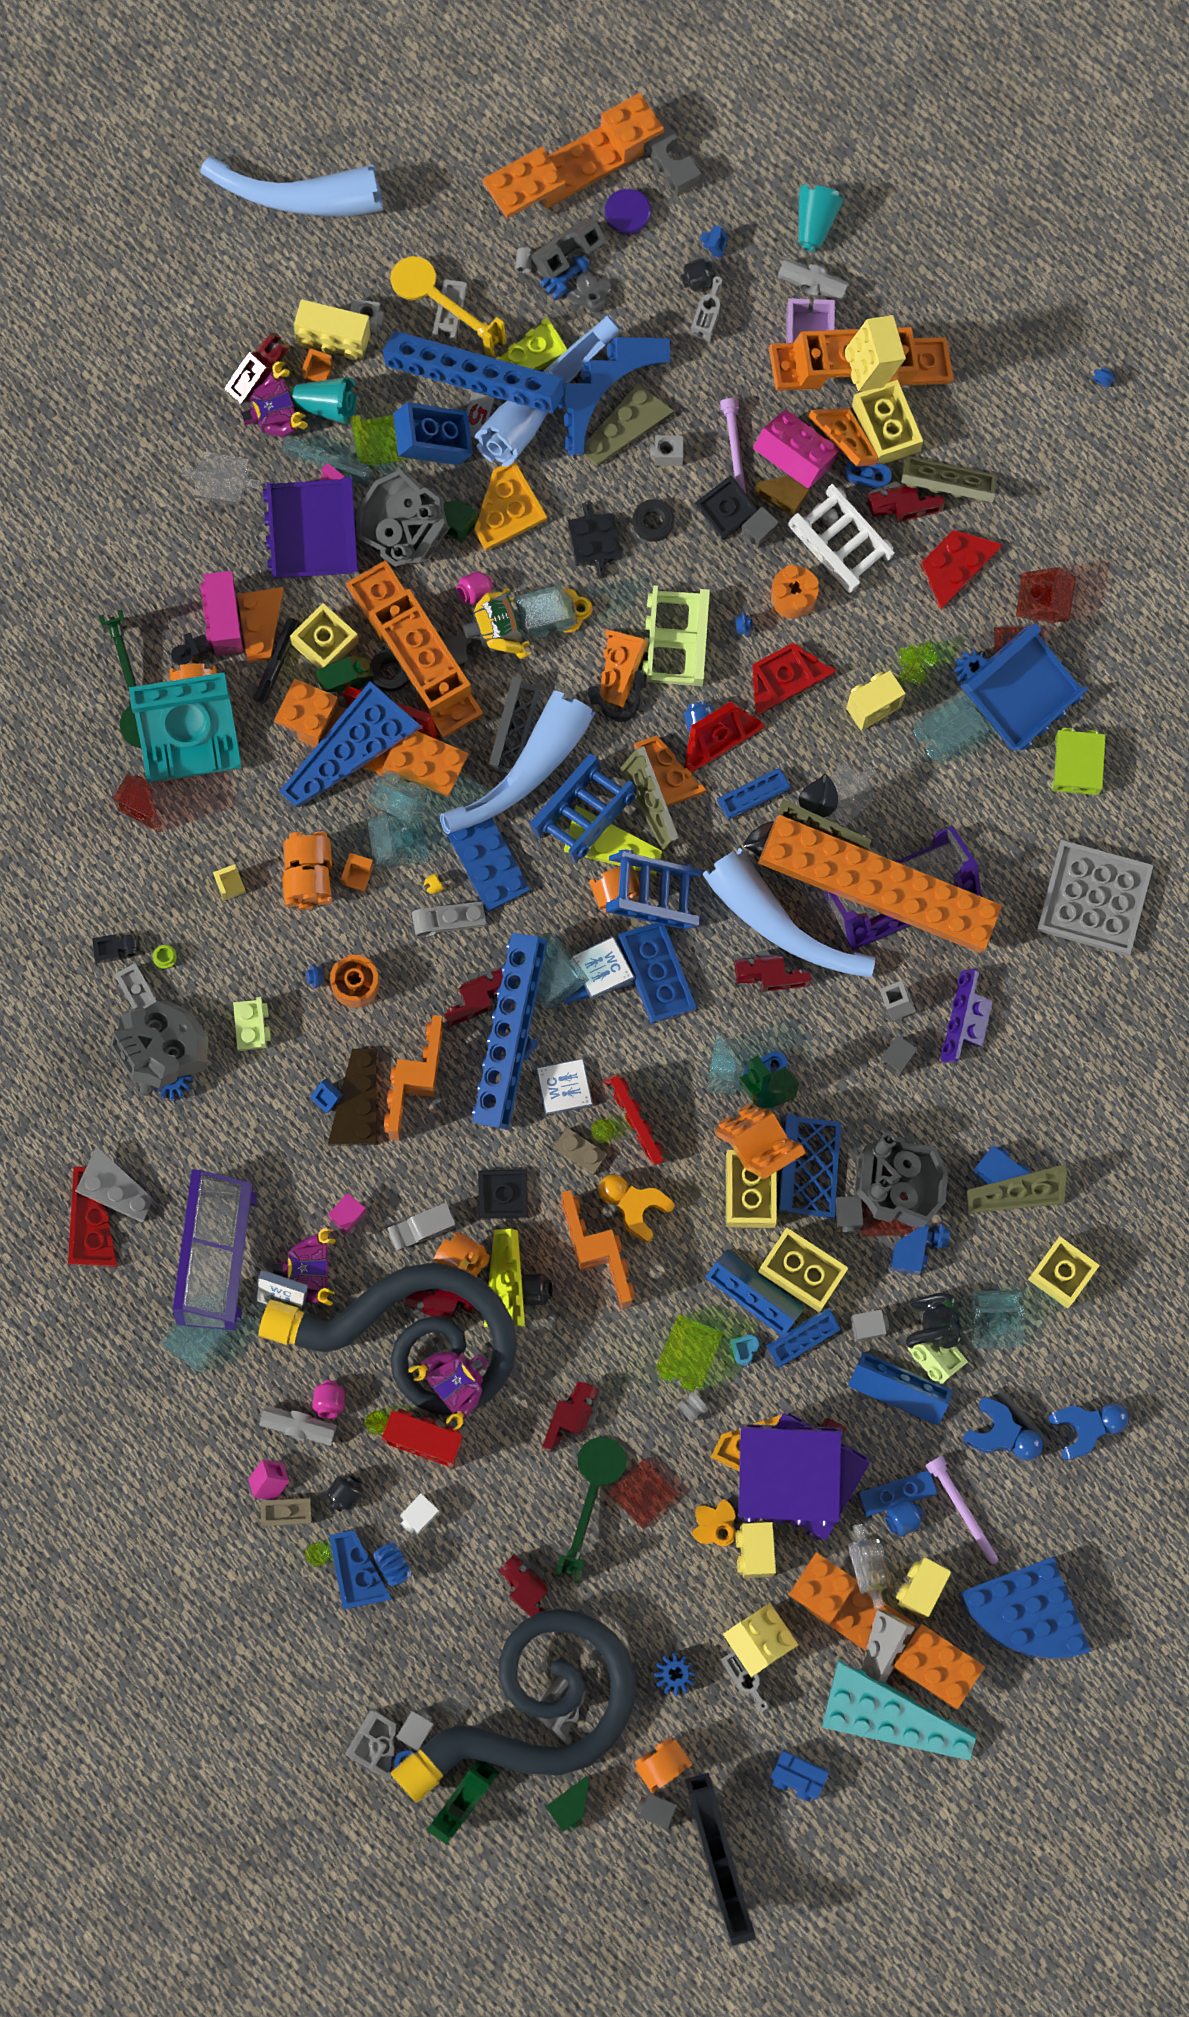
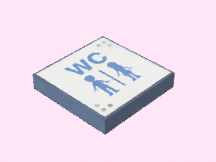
[570,937,635,1000]
[536,1058,593,1116]
[256,1270,308,1311]

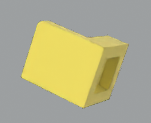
[213,864,246,901]

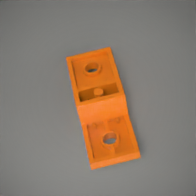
[384,1015,443,1141]
[714,1104,806,1179]
[561,1190,635,1310]

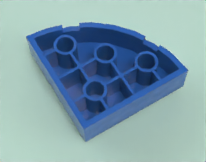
[957,1557,1091,1659]

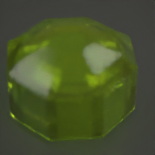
[591,1119,614,1143]
[364,1411,388,1435]
[305,1542,329,1567]

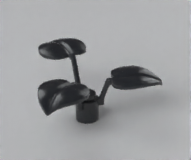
[743,774,838,857]

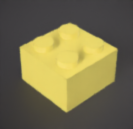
[290,603,358,669]
[846,671,906,731]
[1028,1236,1100,1309]
[735,1522,776,1578]
[896,1557,951,1620]
[723,1603,798,1677]

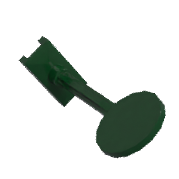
[99,609,142,749]
[555,1437,627,1583]

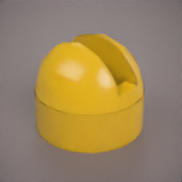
[424,873,444,894]

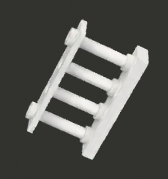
[788,484,894,594]

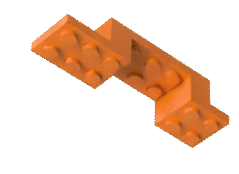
[483,93,664,219]
[769,327,954,391]
[346,560,483,739]
[274,678,468,798]
[788,1552,985,1709]

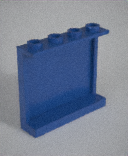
[960,623,1088,751]

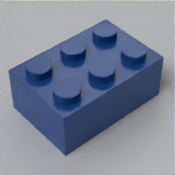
[393,402,473,465]

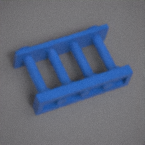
[529,753,637,863]
[606,849,702,930]

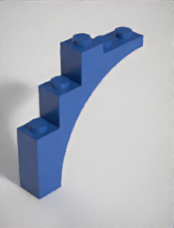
[558,337,670,456]

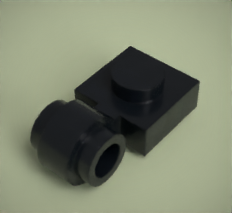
[92,934,140,964]

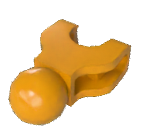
[598,1174,675,1243]

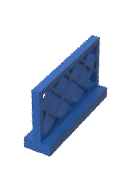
[776,1114,841,1218]

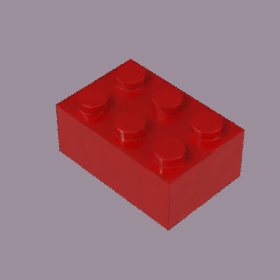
[382,1408,463,1468]

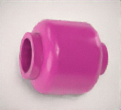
[456,571,493,605]
[312,1380,346,1419]

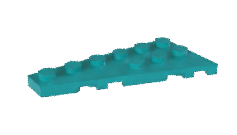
[822,1657,976,1760]

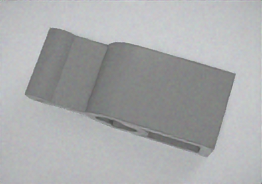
[690,276,722,342]
[387,1203,456,1251]
[721,1652,768,1713]

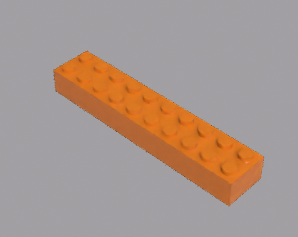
[758,815,1002,953]

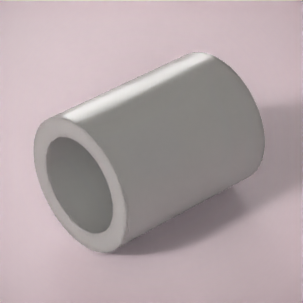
[515,248,533,273]

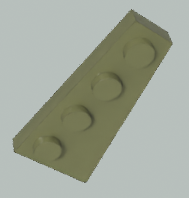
[619,746,679,851]
[778,799,871,850]

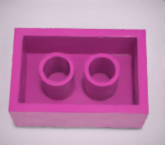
[753,409,840,489]
[200,571,244,656]

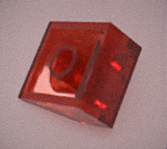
[1015,567,1076,623]
[113,774,162,833]

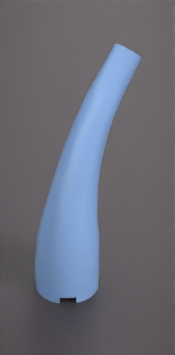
[201,156,383,216]
[475,315,621,466]
[440,691,595,834]
[703,847,875,978]

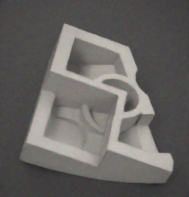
[536,1676,586,1745]
[345,1710,396,1780]

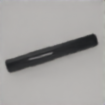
[253,617,300,704]

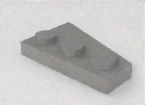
[75,1146,153,1222]
[861,1610,915,1683]

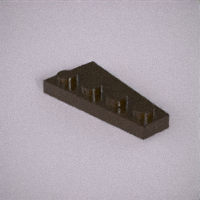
[328,1049,377,1146]

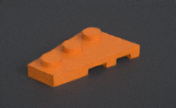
[808,408,879,466]
[237,587,284,663]
[600,629,648,708]
[634,735,706,807]

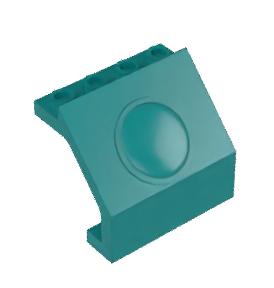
[129,672,242,783]

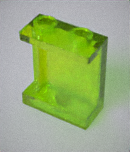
[351,415,412,468]
[655,1314,724,1392]

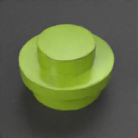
[153,945,177,969]

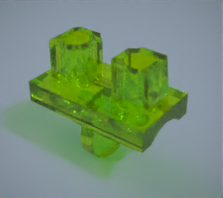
[897,641,939,686]

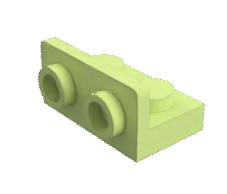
[233,997,271,1051]
[908,1340,968,1385]

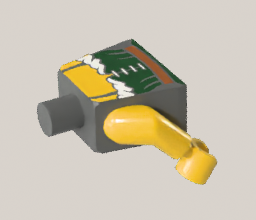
[463,588,531,659]

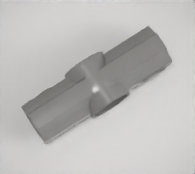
[778,258,849,303]
[259,1405,337,1446]

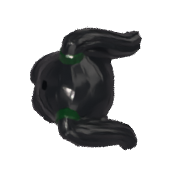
[906,1292,961,1349]

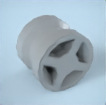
[678,1392,708,1423]

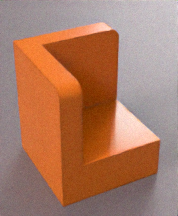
[302,348,333,382]
[341,853,374,892]

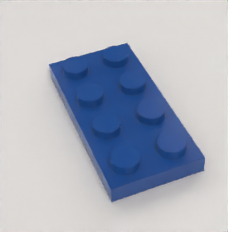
[445,818,530,913]
[617,923,697,1024]

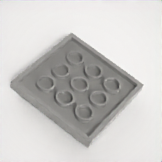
[1037,840,1153,956]

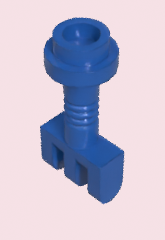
[540,255,590,300]

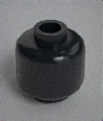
[680,258,716,292]
[521,1274,553,1306]
[326,1473,363,1512]

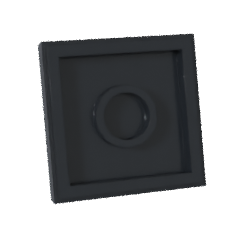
[694,475,758,541]
[478,1169,528,1220]

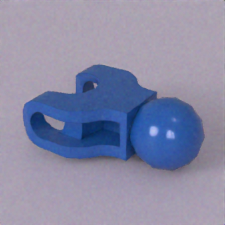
[962,1398,1043,1461]
[1048,1403,1129,1460]

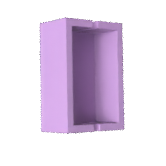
[786,298,835,343]

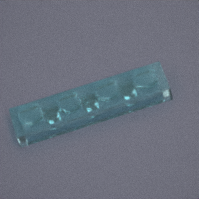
[282,437,373,486]

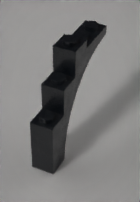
[684,1772,757,1946]

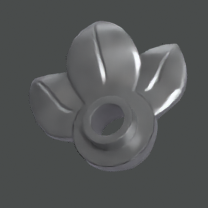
[566,273,611,312]

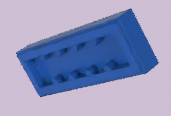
[717,767,791,821]
[766,1308,841,1368]
[858,1470,937,1517]

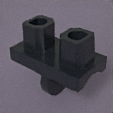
[171,633,210,666]

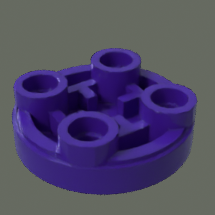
[605,189,651,235]

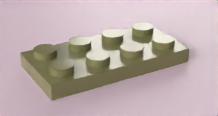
[901,456,997,503]

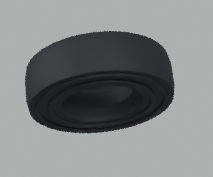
[632,499,674,542]
[370,649,410,692]

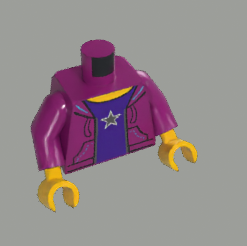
[240,362,307,437]
[273,1229,335,1305]
[409,1352,488,1430]

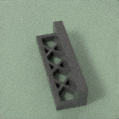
[489,676,540,775]

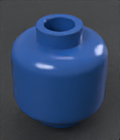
[684,701,714,732]
[884,1499,923,1537]

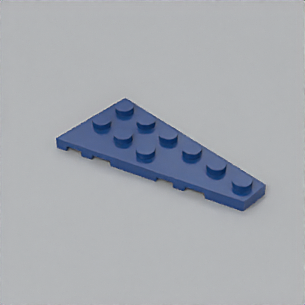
[279,682,422,808]

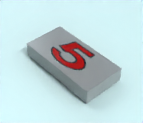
[467,392,495,441]

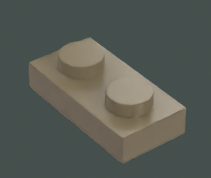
[553,1128,607,1175]
[260,1498,312,1527]

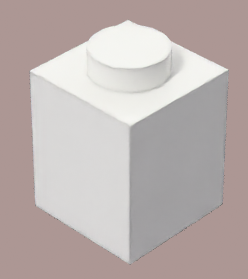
[400,1494,439,1534]

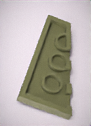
[582,383,674,467]
[966,1164,1067,1213]

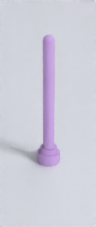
[720,398,746,493]
[925,1455,998,1564]

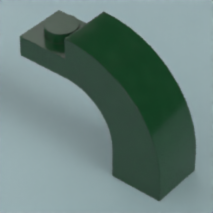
[739,1056,799,1108]
[426,1760,500,1845]

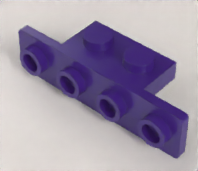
[941,969,993,1063]

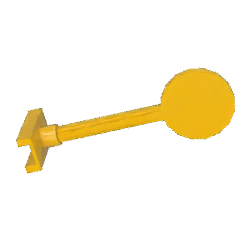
[390,256,507,358]

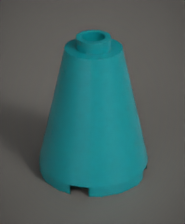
[798,185,844,252]
[290,377,357,424]

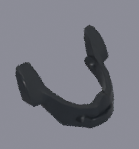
[588,670,647,722]

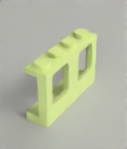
[642,586,710,686]

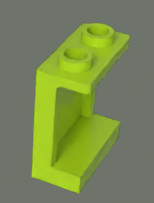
[1052,728,1106,795]

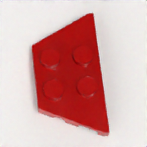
[921,530,1002,610]
[752,643,836,716]
[684,701,766,773]

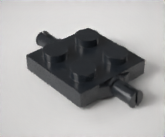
[567,501,622,579]

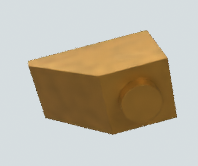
[755,476,810,517]

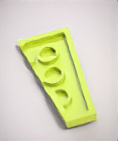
[487,317,567,396]
[564,805,662,875]
[484,1229,525,1328]

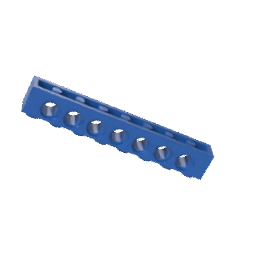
[383,331,564,413]
[473,933,548,1130]

